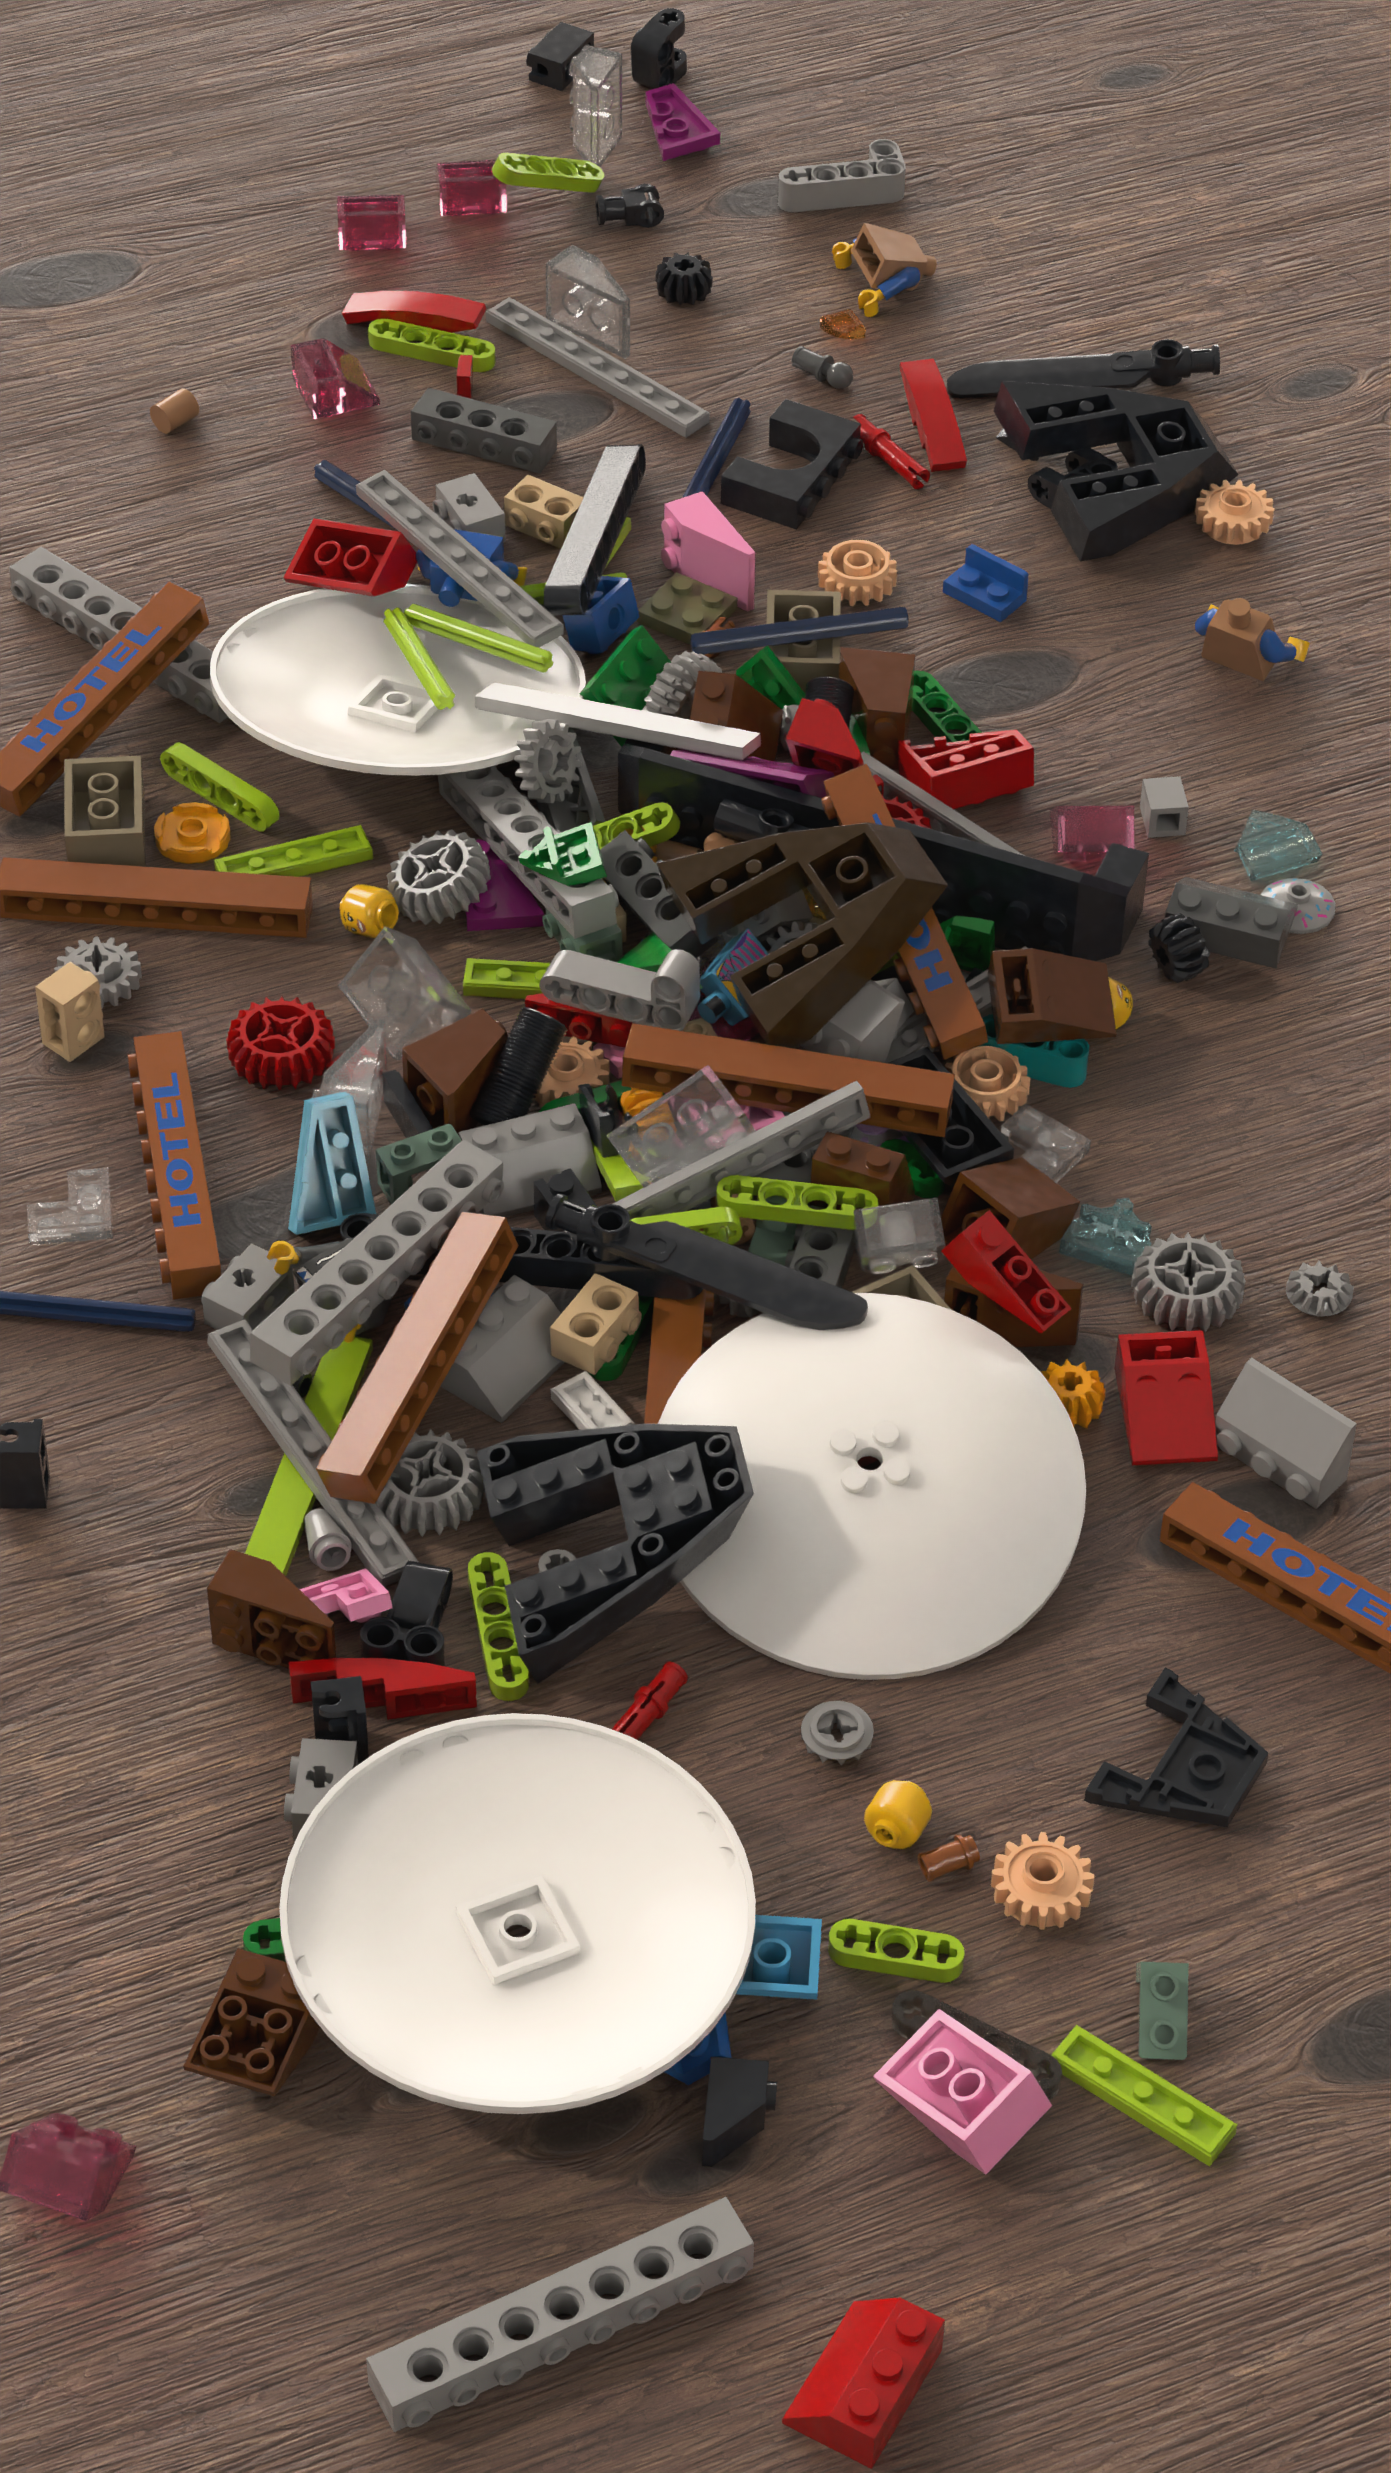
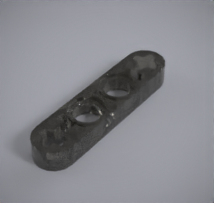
[891,1990,1062,2100]

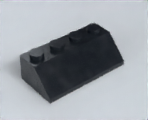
[888,1047,1014,1187]

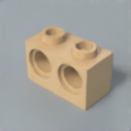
[504,475,584,549]
[35,962,105,1062]
[550,1273,642,1375]

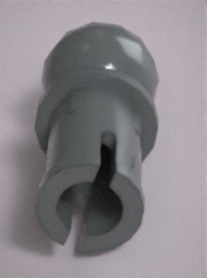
[791,346,853,389]

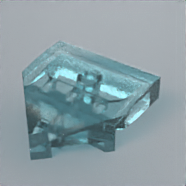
[1234,809,1323,881]
[1059,1197,1152,1276]

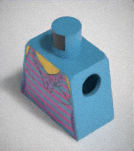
[697,928,769,1026]

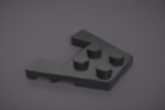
[1084,1667,1269,1827]

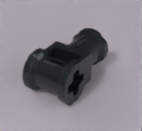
[595,183,664,228]

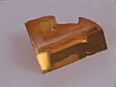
[820,309,866,339]

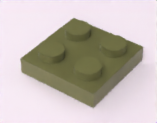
[637,572,738,645]

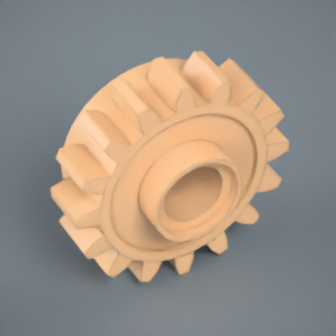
[1195,480,1274,545]
[818,540,897,606]
[534,1036,609,1107]
[945,1046,1030,1122]
[991,1832,1094,1930]

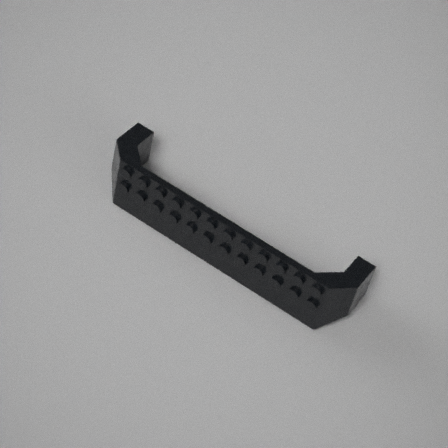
[618,739,1149,961]

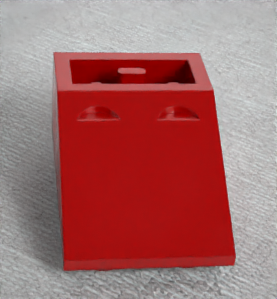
[1114,1330,1218,1466]

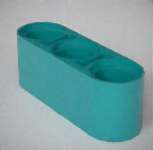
[980,1014,1089,1088]

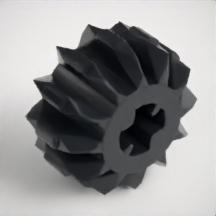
[655,252,713,306]
[1148,913,1210,983]

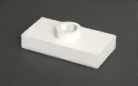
[551,1371,635,1430]

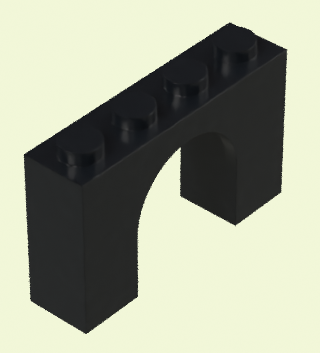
[721,399,863,530]

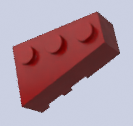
[898,729,1034,809]

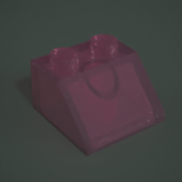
[1050,806,1135,861]

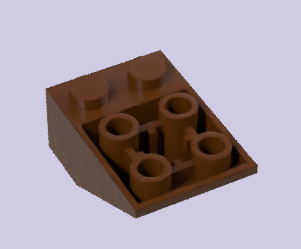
[987,948,1117,1044]
[944,1266,1084,1347]
[207,1549,336,1668]
[183,1948,320,2096]

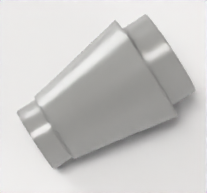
[304,1509,352,1571]

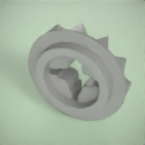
[1286,1260,1354,1316]
[801,1701,874,1766]

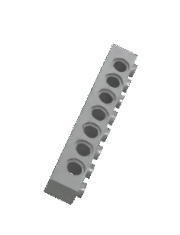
[9,547,228,723]
[438,765,619,939]
[250,1139,504,1386]
[366,2197,754,2432]

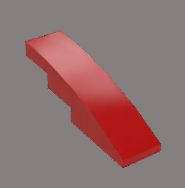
[342,291,487,333]
[899,359,967,472]
[289,1658,477,1720]

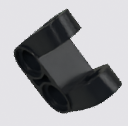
[631,8,687,89]
[1028,446,1118,509]

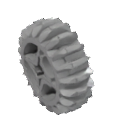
[642,651,722,720]
[386,829,491,925]
[1131,1232,1246,1333]
[375,1429,485,1537]

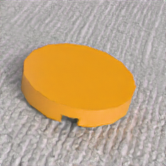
[154,802,231,864]

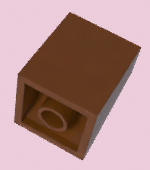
[839,647,915,770]
[690,671,784,762]
[402,1008,508,1135]
[810,1131,915,1250]
[932,1157,1080,1259]

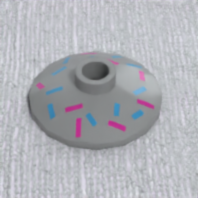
[1260,878,1336,934]

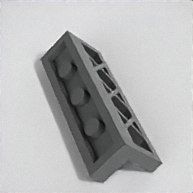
[536,727,605,832]

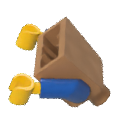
[832,223,937,317]
[1195,598,1310,682]

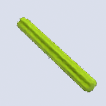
[404,604,554,673]
[383,607,455,710]

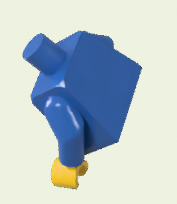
[416,529,528,607]

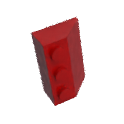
[283,518,417,597]
[786,698,864,776]
[782,2297,945,2469]

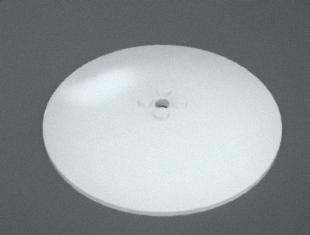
[210,584,586,776]
[658,1293,1086,1680]
[279,1713,756,2114]

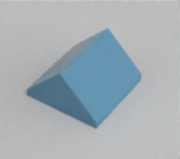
[736,1915,822,2000]

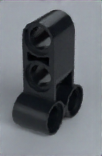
[360,1560,453,1666]

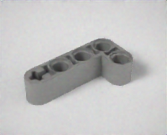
[778,139,906,212]
[539,949,700,1031]

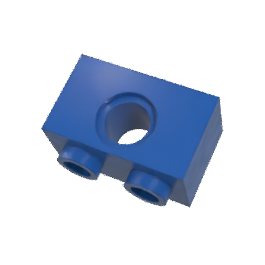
[563,576,640,654]

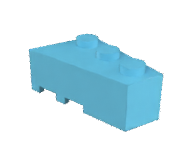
[288,1091,376,1235]

